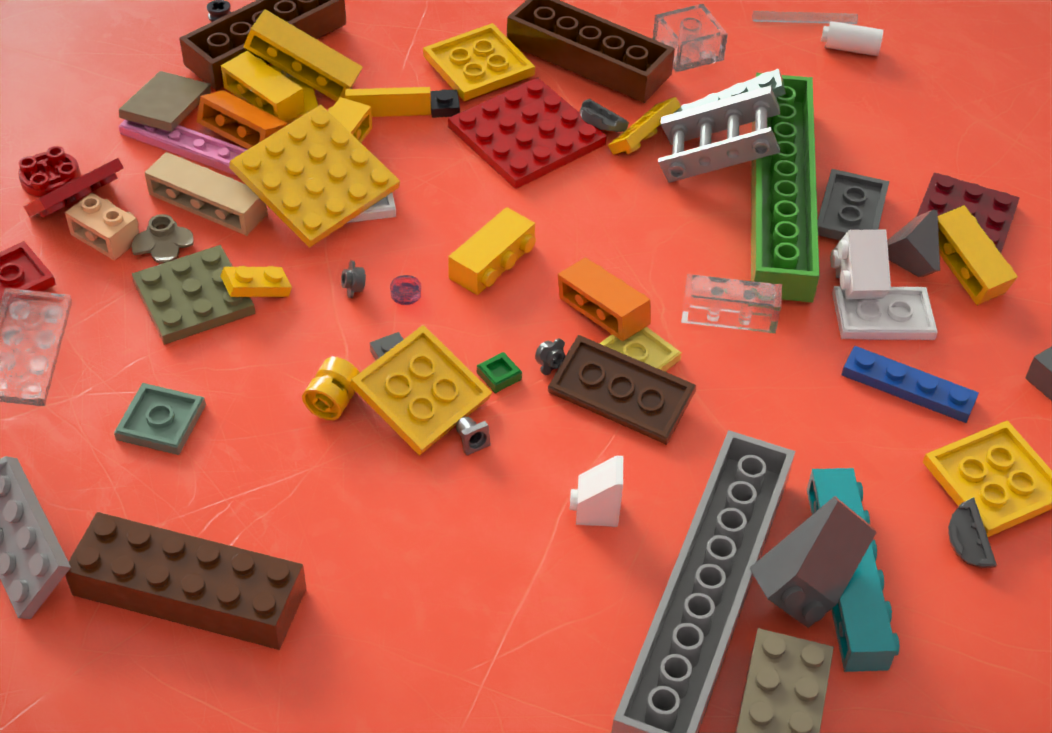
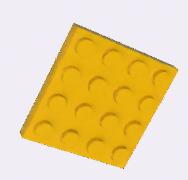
[229,105,400,248]

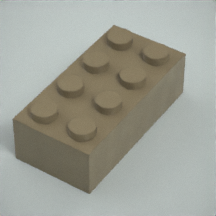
[735,628,834,733]

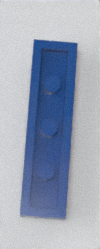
[841,346,979,423]

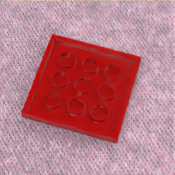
[448,77,607,189]

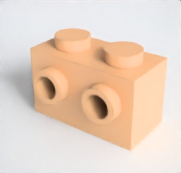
[65,193,139,260]

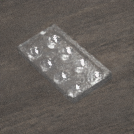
[0,288,72,406]

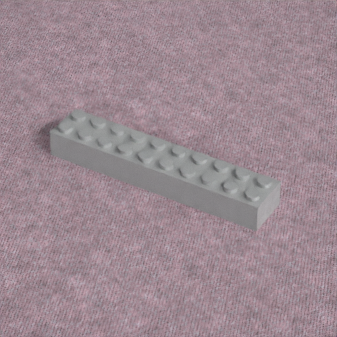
[611,430,796,733]

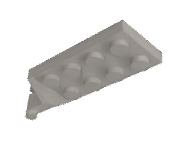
[0,456,71,619]

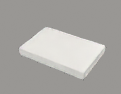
[832,286,938,340]

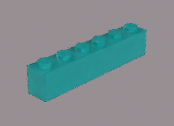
[807,468,900,672]

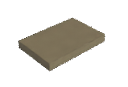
[119,71,211,132]

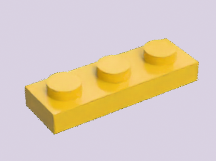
[608,97,681,155]

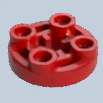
[18,146,81,197]

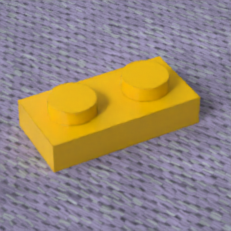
[220,266,292,297]

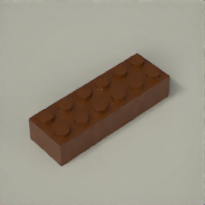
[179,0,346,91]
[507,0,675,103]
[65,512,307,650]

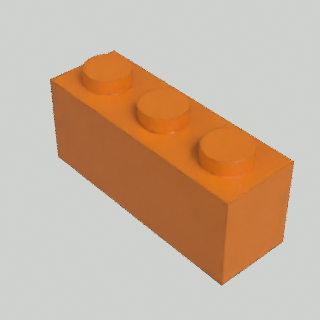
[197,90,289,149]
[558,257,651,341]

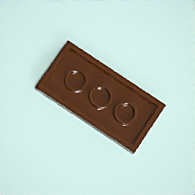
[548,335,696,445]

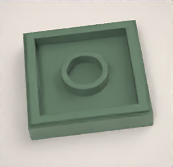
[114,383,206,455]

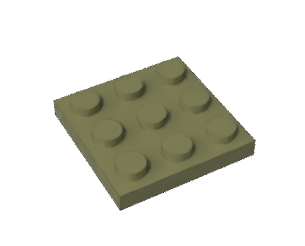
[132,245,255,345]

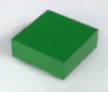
[477,352,522,393]

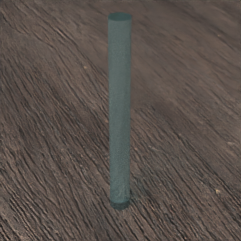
[752,11,858,24]

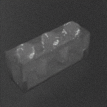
[681,274,782,333]

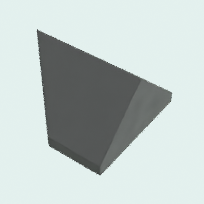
[887,210,940,277]

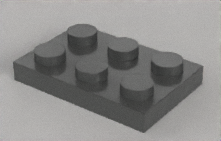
[818,169,889,240]

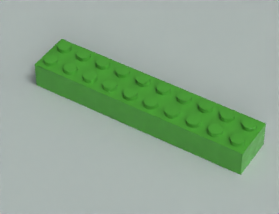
[751,73,819,302]

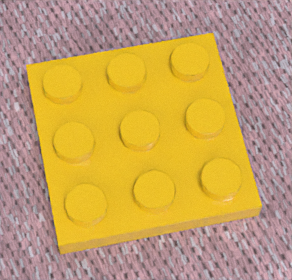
[423,23,535,101]
[350,325,492,456]
[923,420,1052,537]

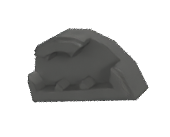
[579,99,629,132]
[948,497,997,568]

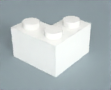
[830,229,891,299]

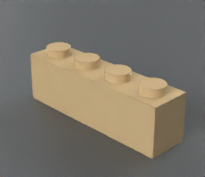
[144,152,267,236]

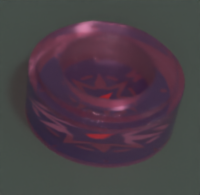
[390,275,422,305]

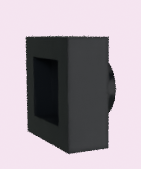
[430,90,460,118]

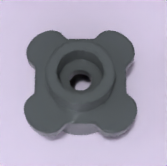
[341,260,366,298]
[535,338,566,375]

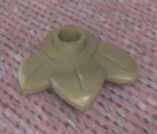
[132,214,194,264]

